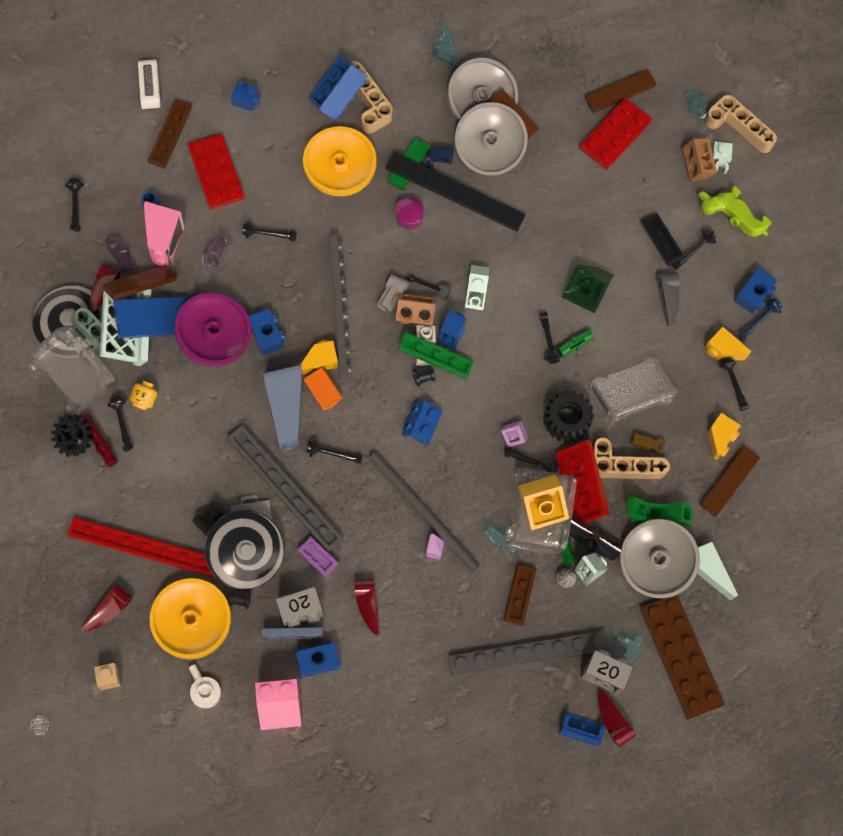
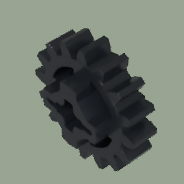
[51,415,94,457]

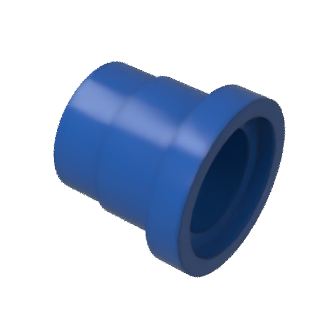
[141,191,160,210]

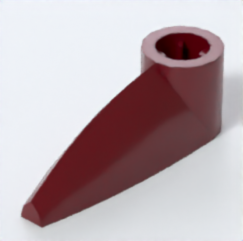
[90,264,121,314]
[354,578,380,635]
[81,584,133,632]
[598,689,636,748]

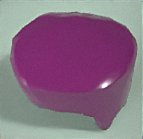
[395,198,424,230]

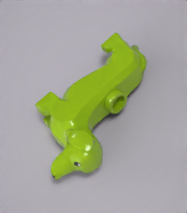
[698,186,772,237]

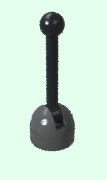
[407,275,451,300]

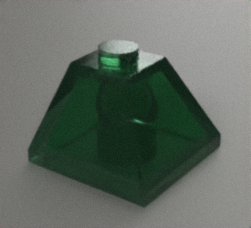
[562,265,614,313]

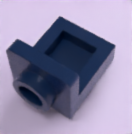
[426,146,454,170]

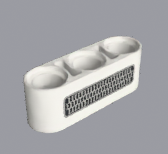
[138,59,161,109]

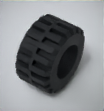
[544,390,594,443]

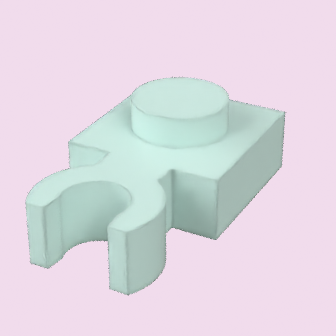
[713,141,733,174]

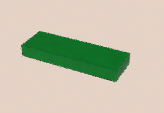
[388,137,431,191]

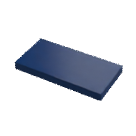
[113,297,188,339]

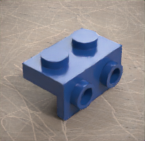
[402,400,443,445]

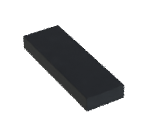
[641,213,684,267]

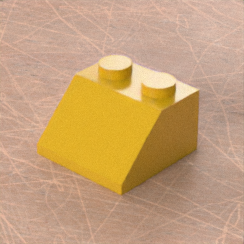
[518,475,569,530]

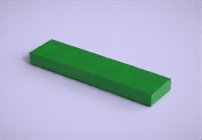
[397,331,474,379]

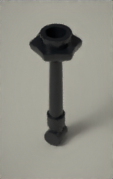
[65,178,84,232]
[242,221,297,241]
[672,229,717,270]
[539,312,563,364]
[719,357,749,411]
[107,396,133,452]
[306,439,363,464]
[504,447,559,477]

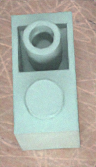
[465,265,490,310]

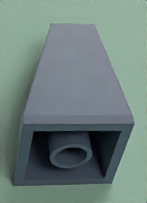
[263,365,303,451]

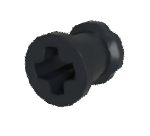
[412,365,436,387]
[228,588,252,609]

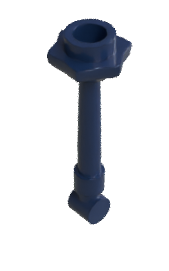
[739,298,782,341]

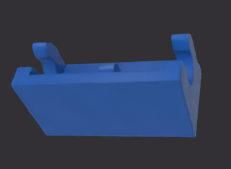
[559,713,605,747]

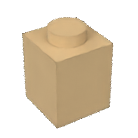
[94,663,121,690]

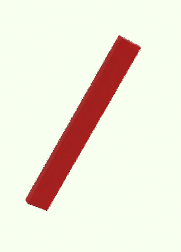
[67,517,216,579]

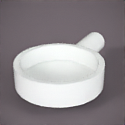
[189,664,221,708]

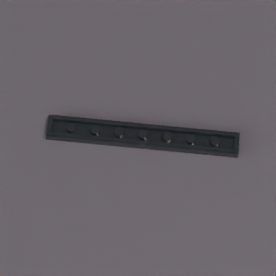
[385,152,526,232]

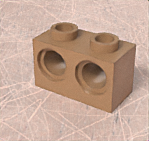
[682,138,717,181]
[395,293,436,325]

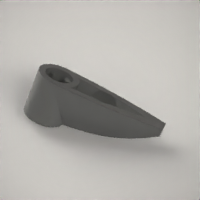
[657,272,680,326]

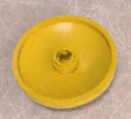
[303,126,377,196]
[150,578,231,659]

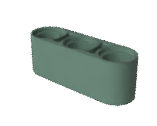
[71,308,118,353]

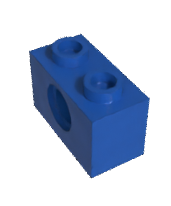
[734,268,777,314]
[248,309,285,356]
[438,311,467,351]
[296,641,341,678]

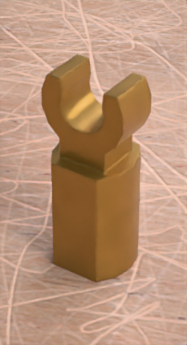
[631,433,666,455]

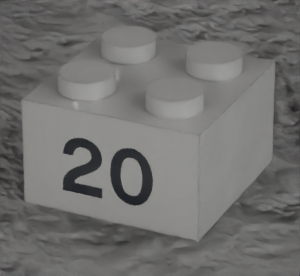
[276,587,323,628]
[581,650,633,695]

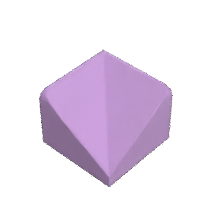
[501,420,528,447]
[426,534,444,560]

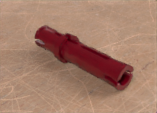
[81,414,118,468]

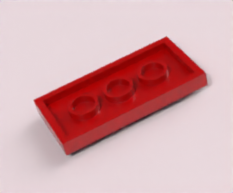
[579,98,653,170]
[187,133,245,210]
[555,440,610,524]

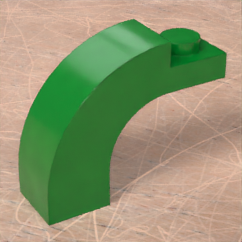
[626,497,692,526]

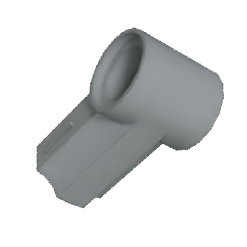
[377,274,409,313]

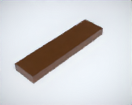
[585,70,657,113]
[148,99,192,169]
[102,265,177,300]
[700,447,760,518]

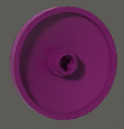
[174,293,252,367]

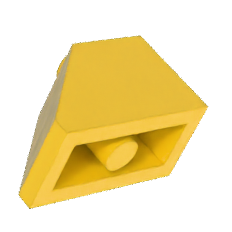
[705,327,751,361]
[300,340,338,375]

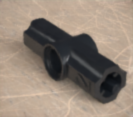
[563,517,622,561]

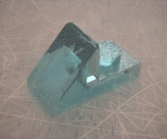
[431,26,457,67]

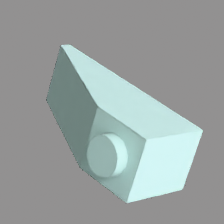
[697,542,738,600]
[575,553,607,586]

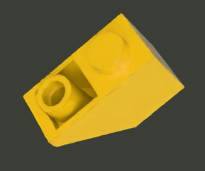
[707,413,741,460]

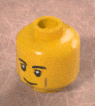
[129,381,158,410]

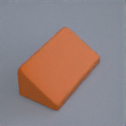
[304,367,343,410]

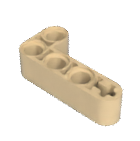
[351,61,393,134]
[705,95,777,153]
[593,438,670,479]

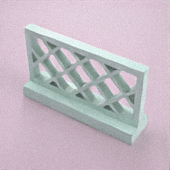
[100,282,151,366]

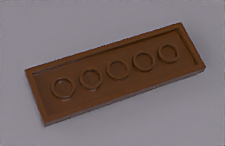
[640,595,725,720]

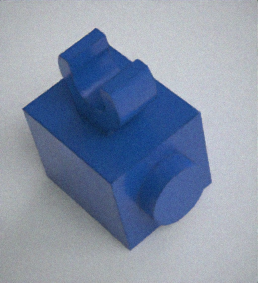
[231,81,261,111]

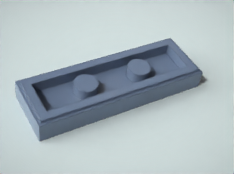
[262,627,323,640]

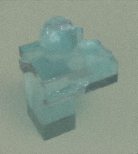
[684,90,709,119]
[484,526,516,552]
[618,636,644,665]

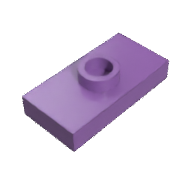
[297,537,339,578]

